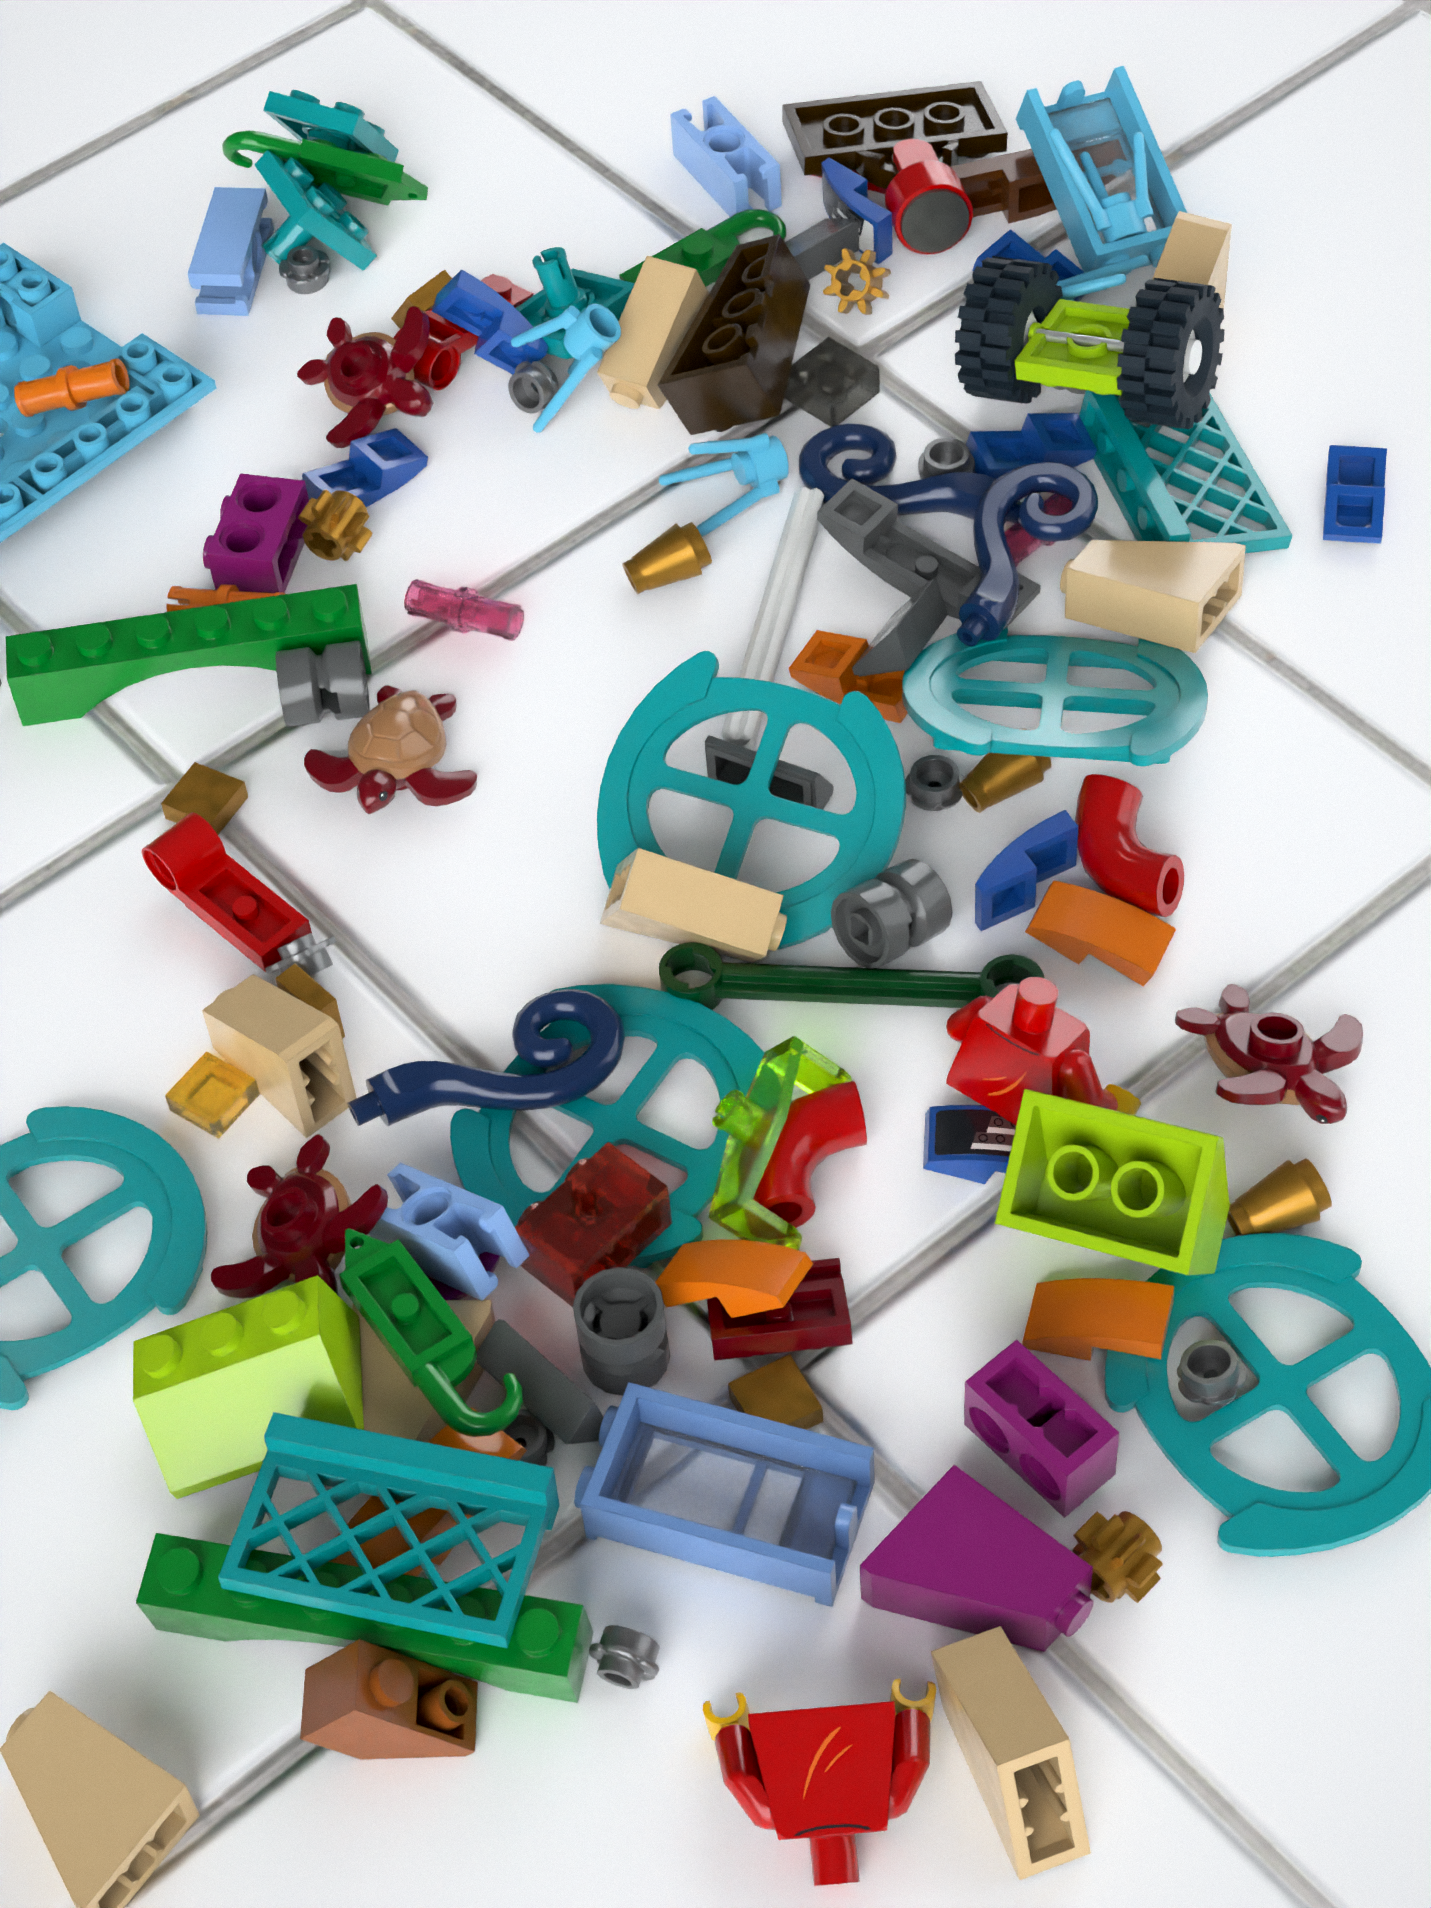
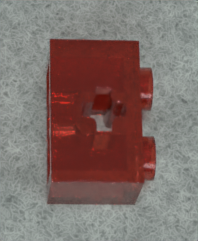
[515,1142,672,1307]

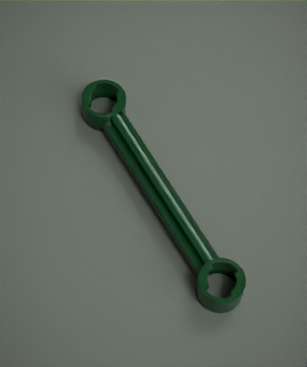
[659,942,1045,1010]

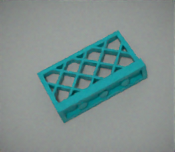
[1079,390,1293,554]
[218,1412,560,1648]

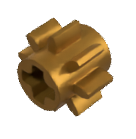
[823,248,891,315]
[298,490,373,561]
[1072,1511,1163,1603]

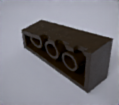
[657,234,811,435]

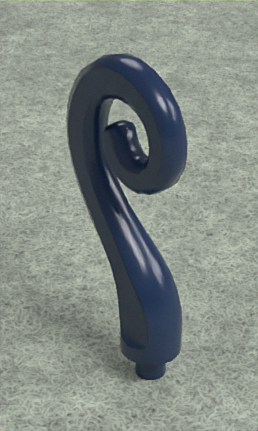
[798,423,1022,526]
[957,462,1098,647]
[347,989,625,1127]

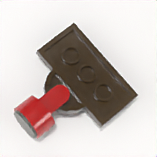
[782,81,1008,254]

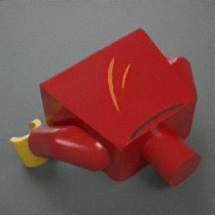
[946,977,1141,1125]
[702,1678,937,1886]

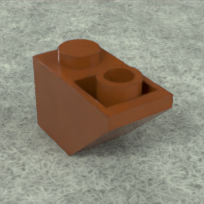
[300,1639,478,1760]

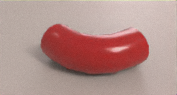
[1075,774,1185,918]
[745,1081,867,1233]

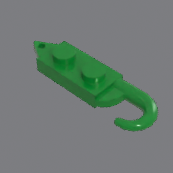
[222,130,428,206]
[619,209,787,287]
[339,1228,523,1437]

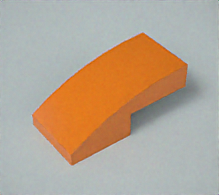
[788,630,908,724]
[1025,880,1176,987]
[655,1239,813,1318]
[1022,1278,1174,1361]

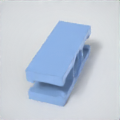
[670,96,782,217]
[188,187,274,316]
[369,1162,530,1301]

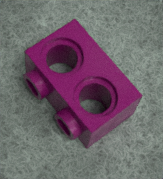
[203,473,309,593]
[964,1339,1119,1518]

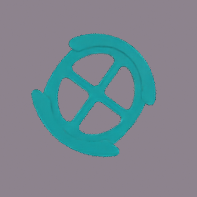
[902,628,1208,767]
[597,651,906,950]
[450,984,792,1269]
[0,1106,208,1410]
[1104,1233,1431,1557]

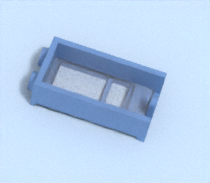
[574,1382,875,1607]

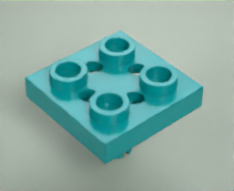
[263,90,399,162]
[254,150,377,271]
[516,247,635,359]

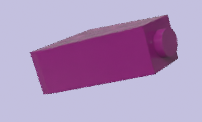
[860,1465,1094,1652]

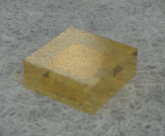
[165,1051,260,1139]

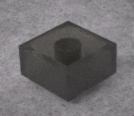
[784,337,880,427]

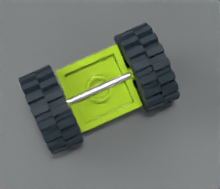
[954,256,1225,429]

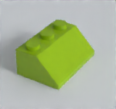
[995,1089,1230,1275]
[133,1275,364,1499]

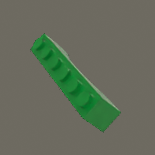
[5,584,372,727]
[136,1533,594,1703]

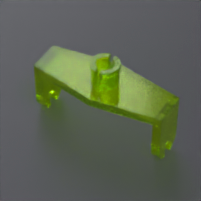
[708,1036,853,1250]

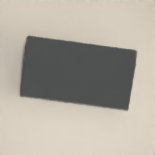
[785,218,860,280]
[852,579,947,676]
[704,735,834,810]
[476,1319,603,1444]

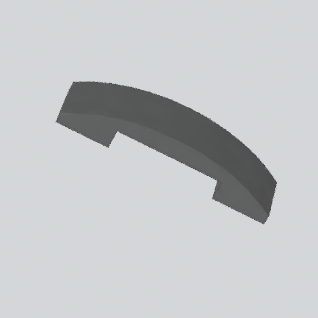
[817,479,1041,628]

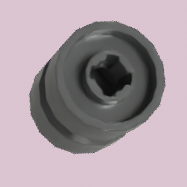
[275,640,370,727]
[831,859,953,969]
[572,1267,670,1396]

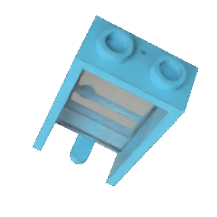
[1016,66,1187,276]

